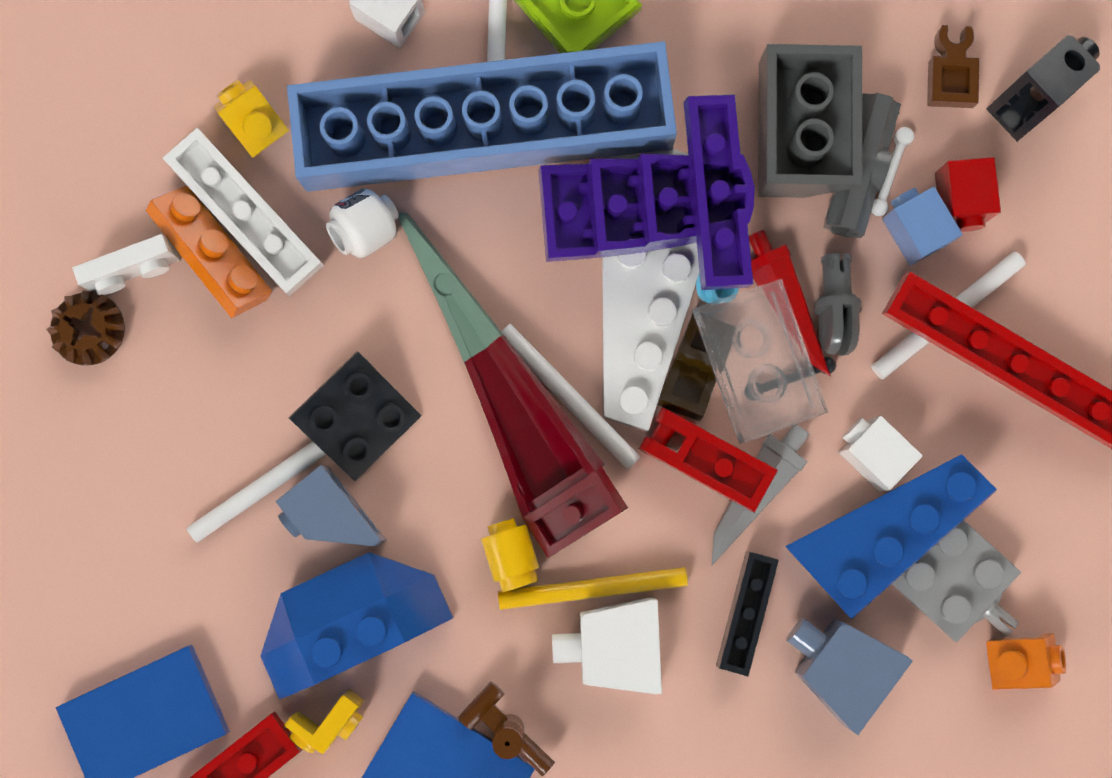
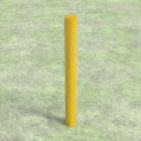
[498,567,688,610]

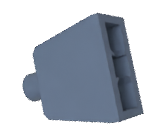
[786,618,913,735]

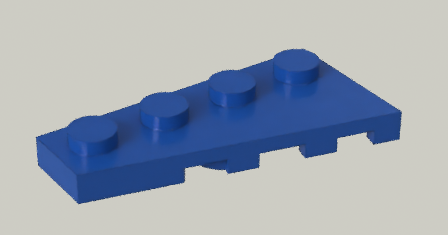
[785,454,997,619]

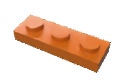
[146,185,273,319]

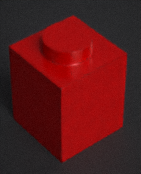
[935,157,1001,232]

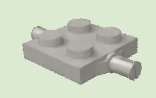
[892,521,1021,642]

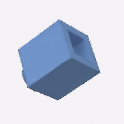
[882,186,963,266]

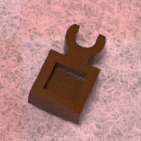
[927,25,979,108]

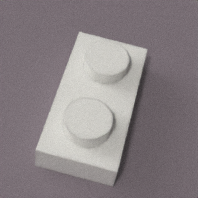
[72,234,181,295]

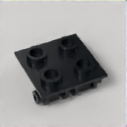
[288,351,422,481]

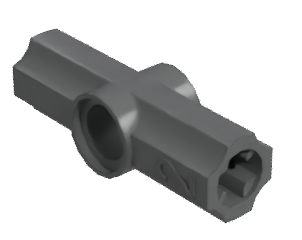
[823,93,901,238]

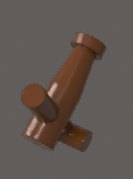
[458,681,555,776]

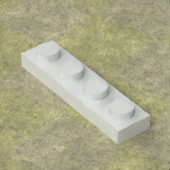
[163,128,324,297]

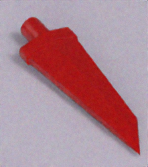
[749,230,831,377]

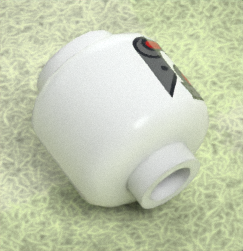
[326,188,399,258]

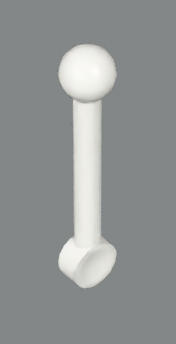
[871,127,914,216]

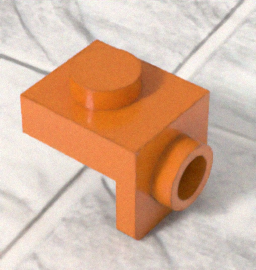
[986,633,1066,690]

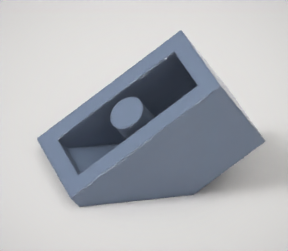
[275,465,387,546]

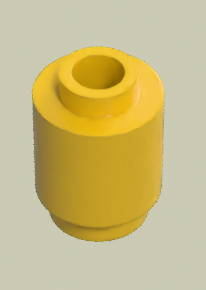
[481,518,539,592]

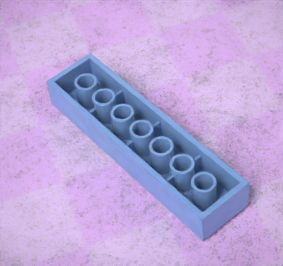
[287,41,677,192]

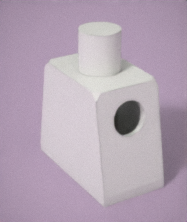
[552,597,662,694]

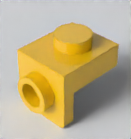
[214,80,289,158]
[285,689,365,755]

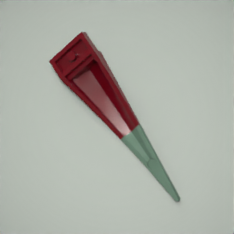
[399,213,628,558]

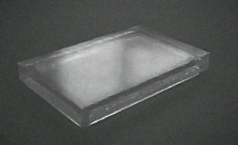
[692,279,828,444]

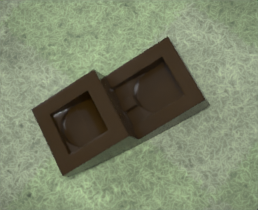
[657,311,737,421]

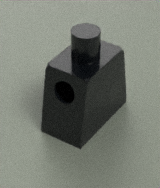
[986,35,1100,142]

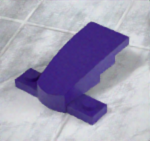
[538,94,755,290]

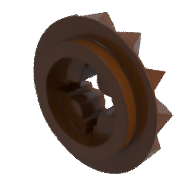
[46,290,125,366]

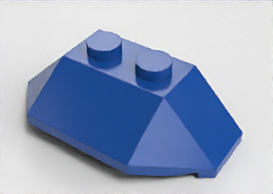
[260,552,454,700]

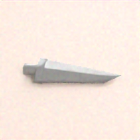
[712,424,810,565]

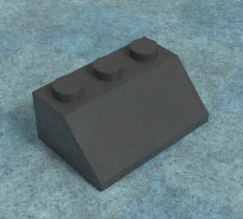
[758,44,863,198]

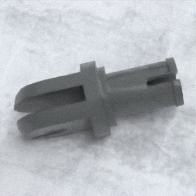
[814,253,862,356]

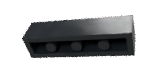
[716,551,779,677]

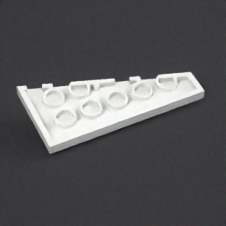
[602,149,699,432]

